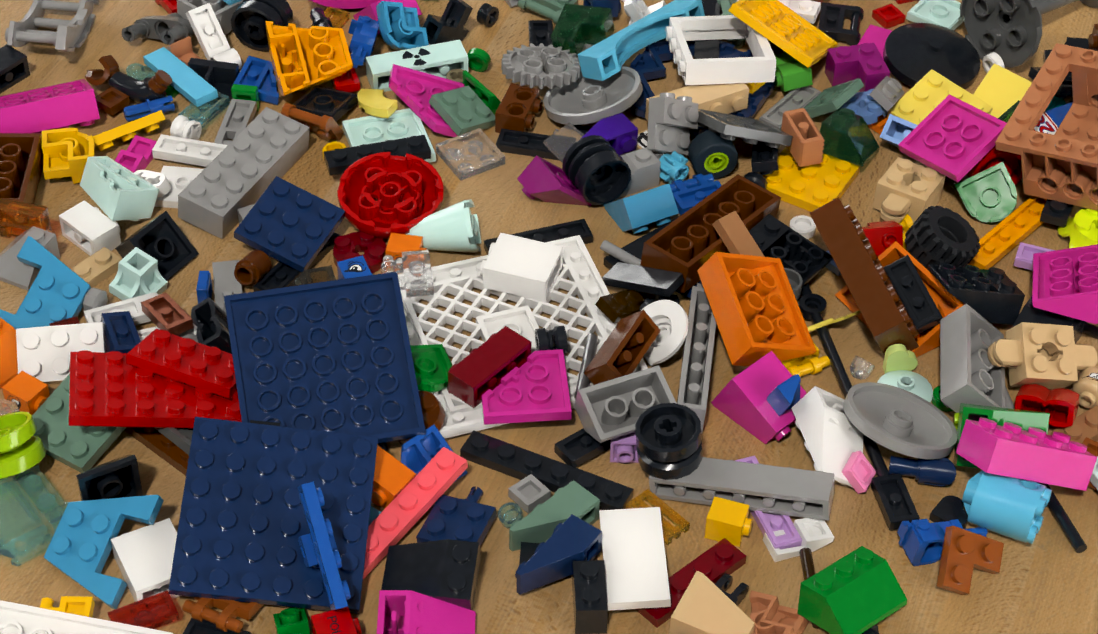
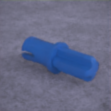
[123,95,175,122]

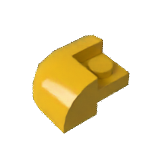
[42,128,95,184]

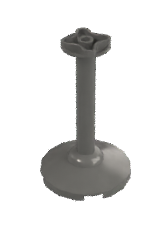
[960,0,1098,68]

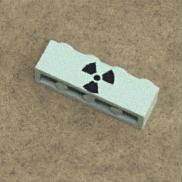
[365,39,469,92]

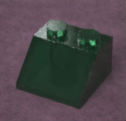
[820,108,880,166]

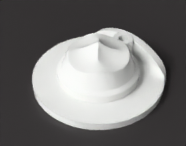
[642,300,689,366]

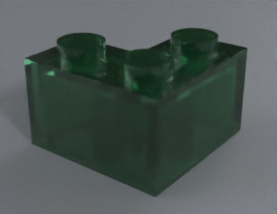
[551,4,615,57]

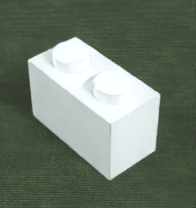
[59,200,121,256]

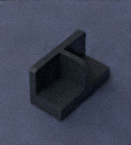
[188,58,239,101]

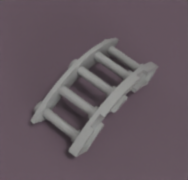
[5,0,100,52]

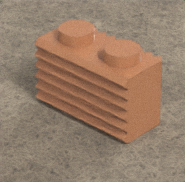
[781,108,825,167]

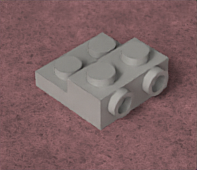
[647,93,699,156]

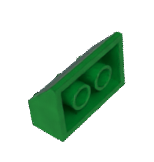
[797,546,907,634]

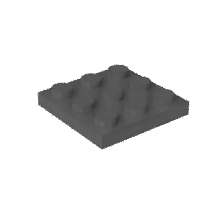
[698,109,793,148]

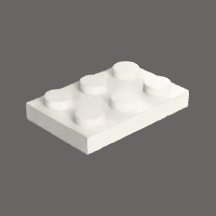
[16,322,105,384]

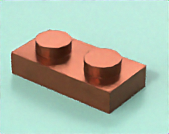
[141,292,194,335]

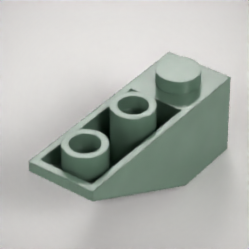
[509,480,600,551]

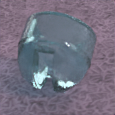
[498,502,524,529]

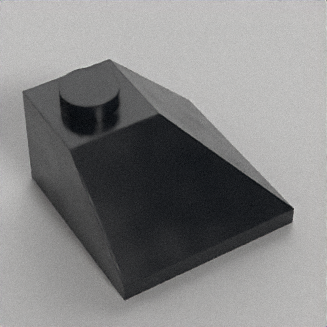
[115,211,199,281]
[76,454,143,501]

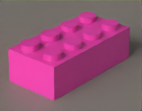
[956,417,1097,491]

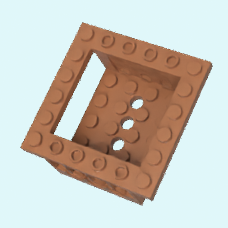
[995,43,1098,211]

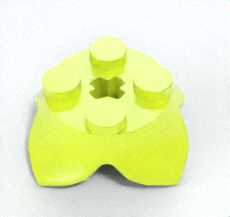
[1057,208,1098,248]

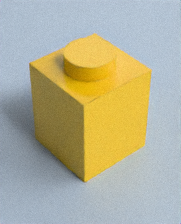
[704,496,753,547]

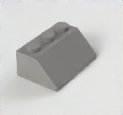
[574,365,677,443]

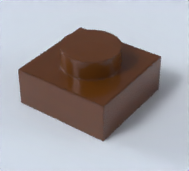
[95,86,130,116]

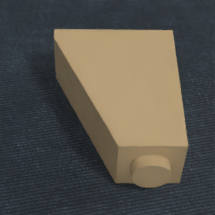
[669,571,755,634]

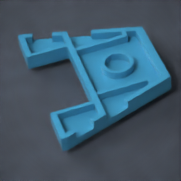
[0,236,91,330]
[44,495,164,610]

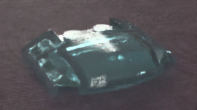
[0,464,68,566]

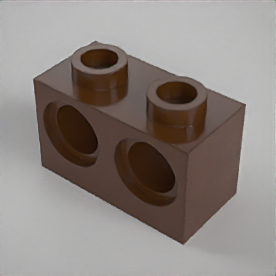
[495,83,543,133]

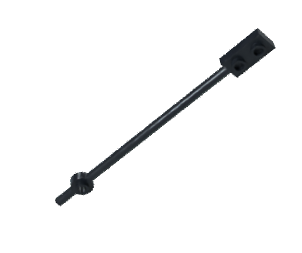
[799,282,920,530]

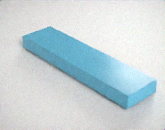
[143,47,218,107]

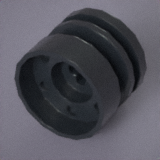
[562,135,631,205]

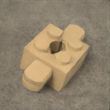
[872,157,946,223]
[987,322,1098,389]

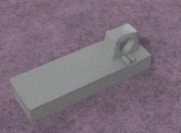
[212,260,242,313]

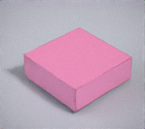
[842,451,876,494]

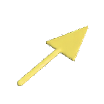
[807,310,861,332]

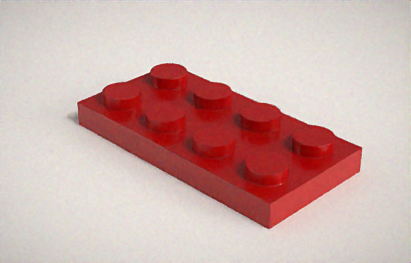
[126,329,237,399]

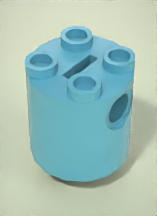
[962,470,1052,544]

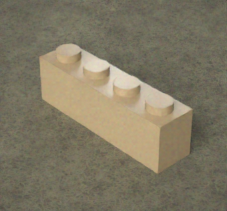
[645,83,749,121]

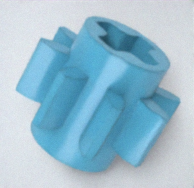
[659,151,689,184]

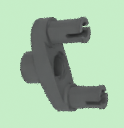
[122,13,194,45]

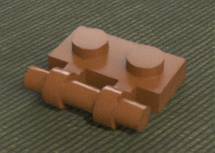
[182,597,264,633]

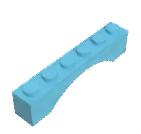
[577,0,705,81]

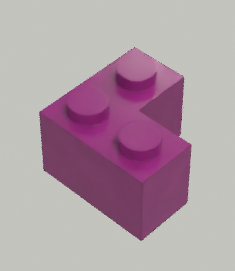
[825,43,890,92]

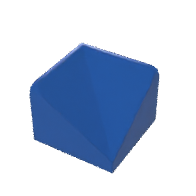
[766,374,801,416]

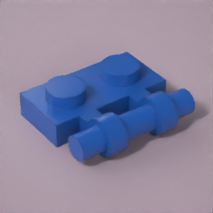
[670,173,722,215]

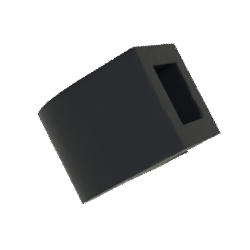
[423,0,473,45]

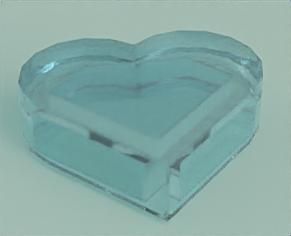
[126,63,155,80]

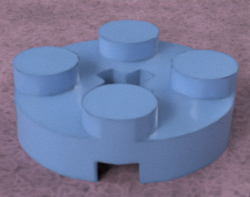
[838,89,888,126]

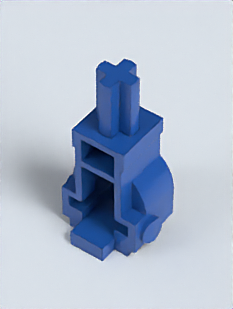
[348,16,379,69]
[897,519,988,566]

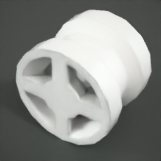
[170,115,202,140]

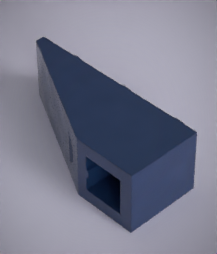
[515,514,602,595]

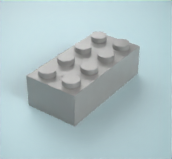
[940,304,1006,413]

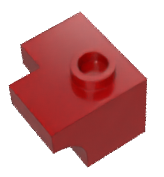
[862,221,903,257]

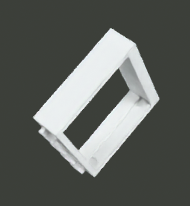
[665,15,776,85]

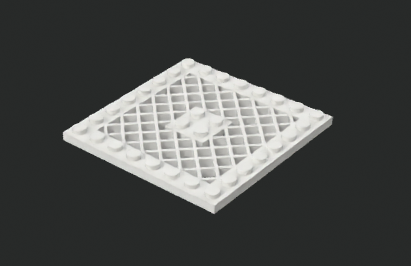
[398,235,648,439]

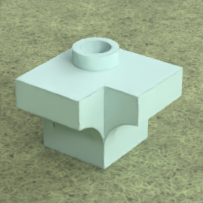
[109,247,168,301]

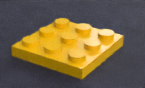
[762,147,860,212]

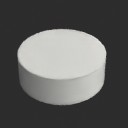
[982,52,1005,73]
[789,215,816,239]

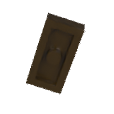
[595,290,644,323]

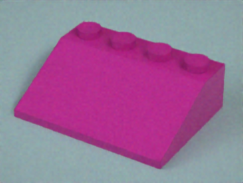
[0,79,100,135]
[1032,244,1098,324]

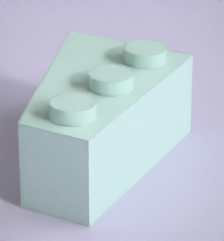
[80,156,159,221]

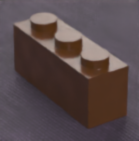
[584,310,661,385]

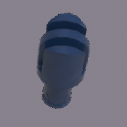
[889,456,956,486]

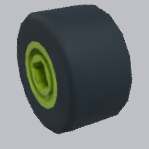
[688,130,738,180]

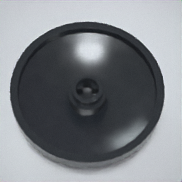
[883,23,981,89]

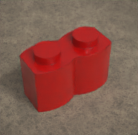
[1015,384,1080,427]

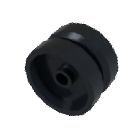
[231,0,293,52]
[635,403,703,480]

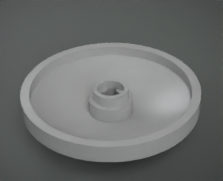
[543,66,643,125]
[843,382,958,459]

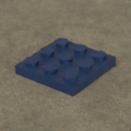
[234,176,345,273]

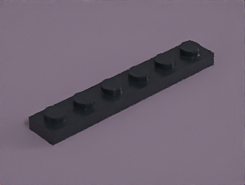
[460,430,634,510]

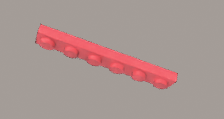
[363,447,468,580]

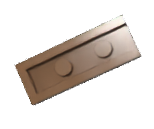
[712,211,765,257]

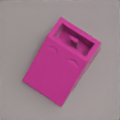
[377,590,476,634]

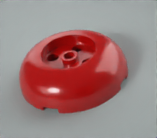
[337,152,444,239]

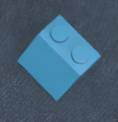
[604,183,679,234]

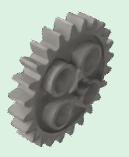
[501,43,581,89]

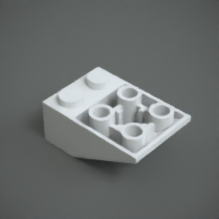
[791,386,864,488]

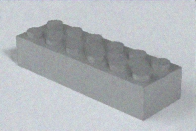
[178,107,310,239]

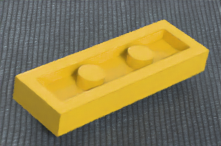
[92,110,165,151]

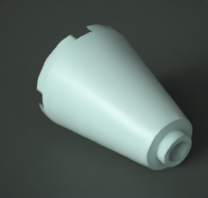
[406,199,481,253]

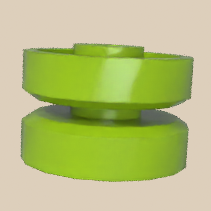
[0,411,46,479]

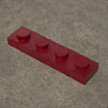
[635,538,746,628]

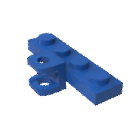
[297,481,351,610]

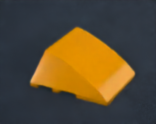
[265,21,353,96]

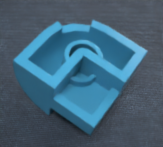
[376,1,429,51]

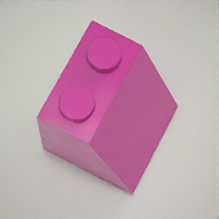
[711,351,807,444]

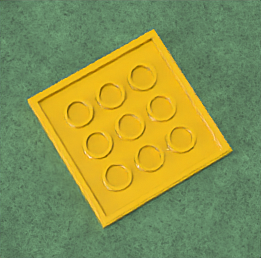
[728,0,838,68]

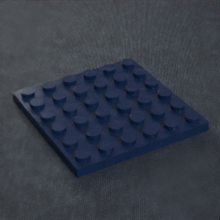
[224,272,426,443]
[169,417,378,614]

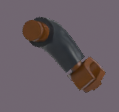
[85,55,172,103]

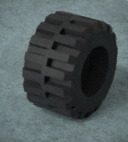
[905,206,980,272]

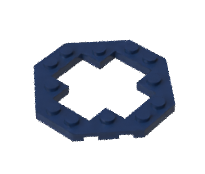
[630,38,775,136]

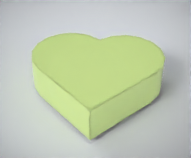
[883,344,918,373]

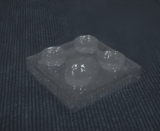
[436,128,505,181]

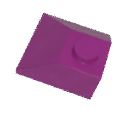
[517,155,591,206]

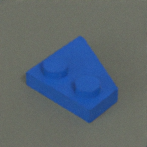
[232,56,279,105]

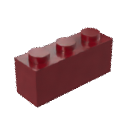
[448,326,531,408]

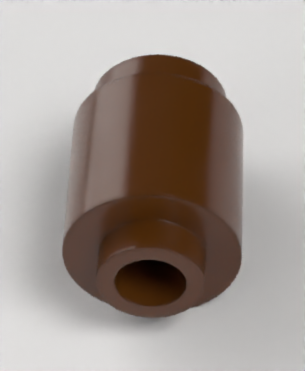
[234,250,272,285]

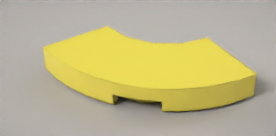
[357,88,398,119]

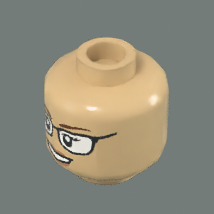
[1072,367,1098,409]

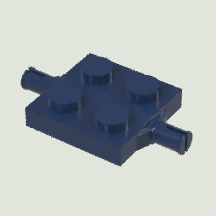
[416,486,497,546]

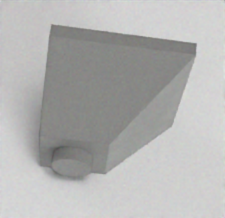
[616,147,661,199]
[0,226,60,291]

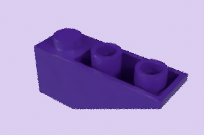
[582,113,638,155]

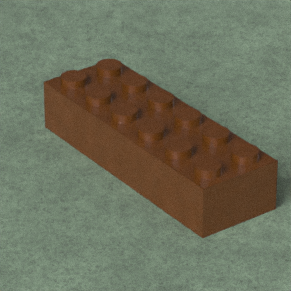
[640,174,781,293]
[810,197,919,355]

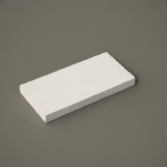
[599,507,671,611]

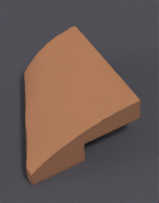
[749,590,809,634]

